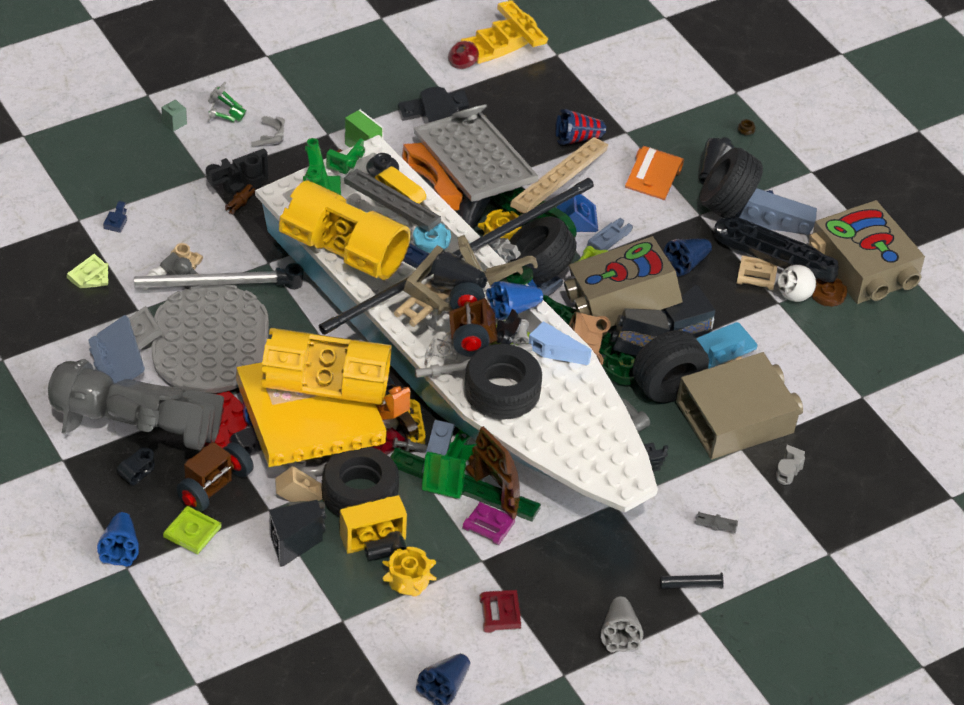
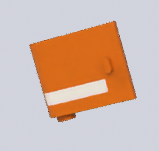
[625,146,684,200]

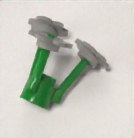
[207,81,247,123]

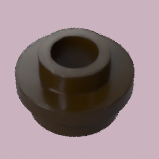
[738,119,756,135]

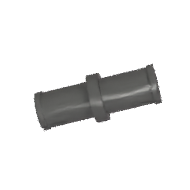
[696,511,738,533]

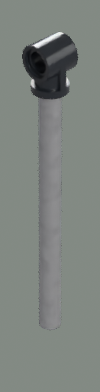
[134,263,304,289]

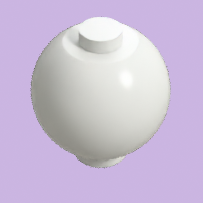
[778,265,816,302]

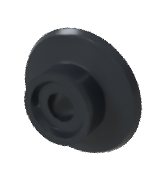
[366,153,399,177]

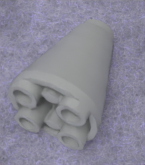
[601,597,643,652]

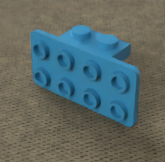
[696,322,758,369]

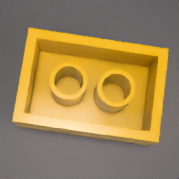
[340,495,407,554]

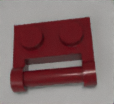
[479,590,521,633]

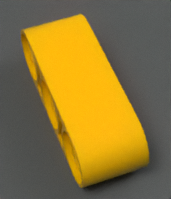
[375,166,427,204]

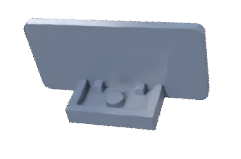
[88,315,145,383]

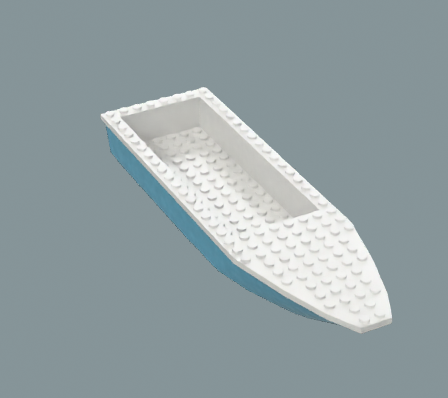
[255,135,658,513]

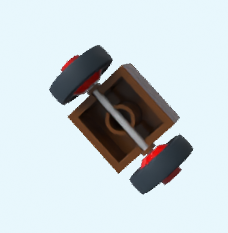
[449,282,498,357]
[177,442,254,512]

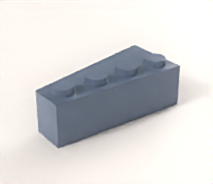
[736,188,817,235]

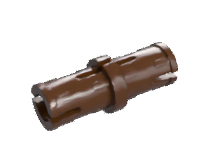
[225,184,255,215]

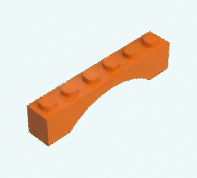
[402,143,462,211]

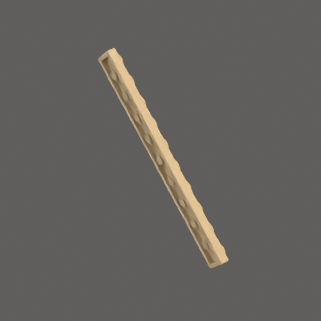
[510,137,609,213]

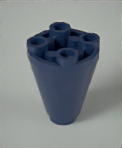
[664,238,712,277]
[416,653,470,705]

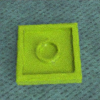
[163,506,221,555]

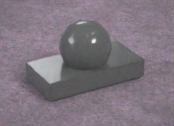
[160,252,198,289]

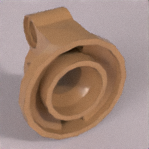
[569,312,611,366]

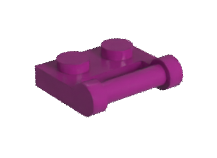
[462,502,515,545]

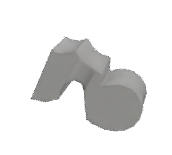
[776,445,805,485]

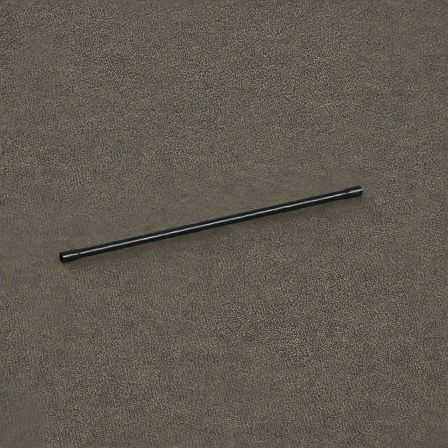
[319,178,594,335]

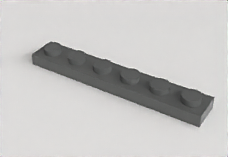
[344,169,441,232]

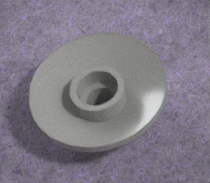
[452,104,487,121]

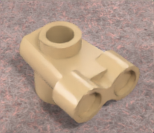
[170,243,203,270]

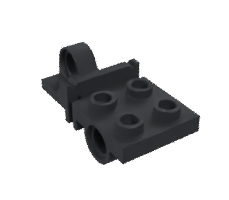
[206,148,268,196]

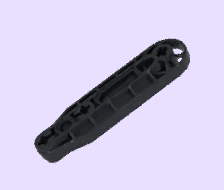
[714,217,839,282]

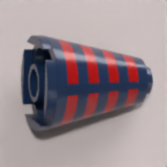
[556,109,606,144]

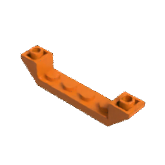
[376,386,410,420]

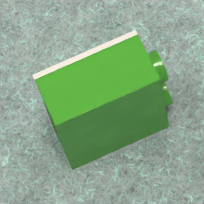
[345,109,384,148]

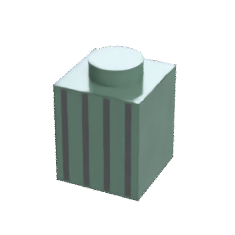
[161,99,187,132]

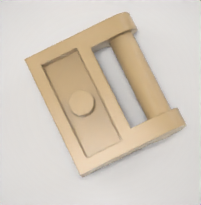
[737,256,778,290]

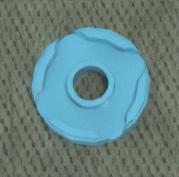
[413,223,451,253]

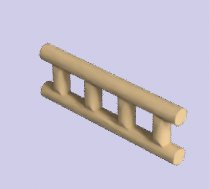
[394,278,451,327]

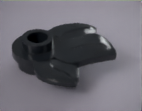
[496,309,521,344]

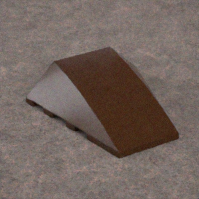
[465,426,520,520]

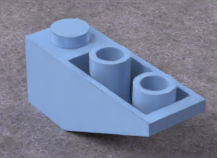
[528,321,592,365]

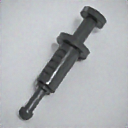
[392,438,427,452]

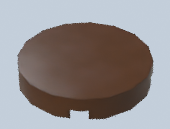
[811,278,847,307]

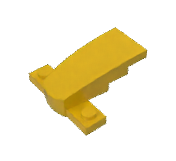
[461,0,548,64]

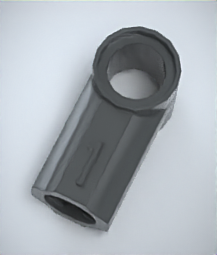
[621,398,650,432]

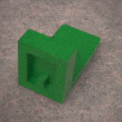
[326,138,365,175]

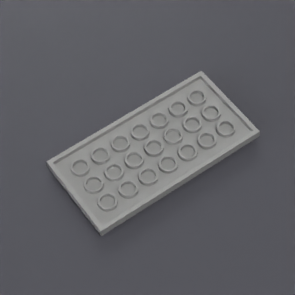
[413,112,538,202]

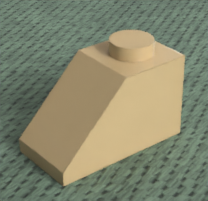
[276,466,322,502]

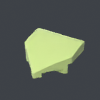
[67,254,108,288]

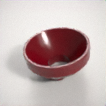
[448,41,479,69]

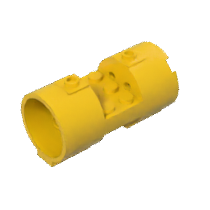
[279,180,411,280]
[262,328,391,405]

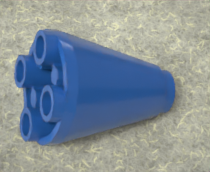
[486,281,543,320]
[97,512,139,566]

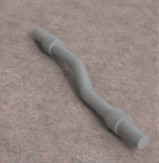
[415,343,532,377]

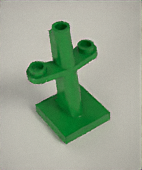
[303,138,341,195]
[422,430,477,499]

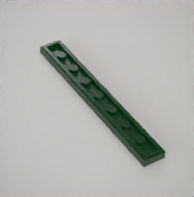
[390,448,541,522]

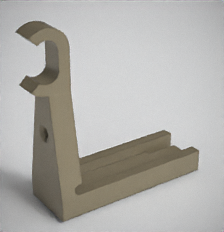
[457,235,538,285]
[404,245,453,315]

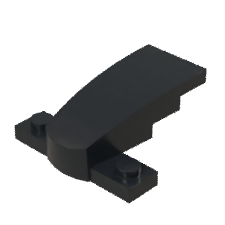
[398,87,469,124]

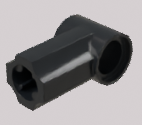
[364,531,407,560]

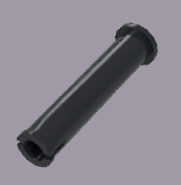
[660,572,724,589]

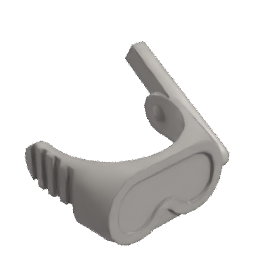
[251,116,285,147]

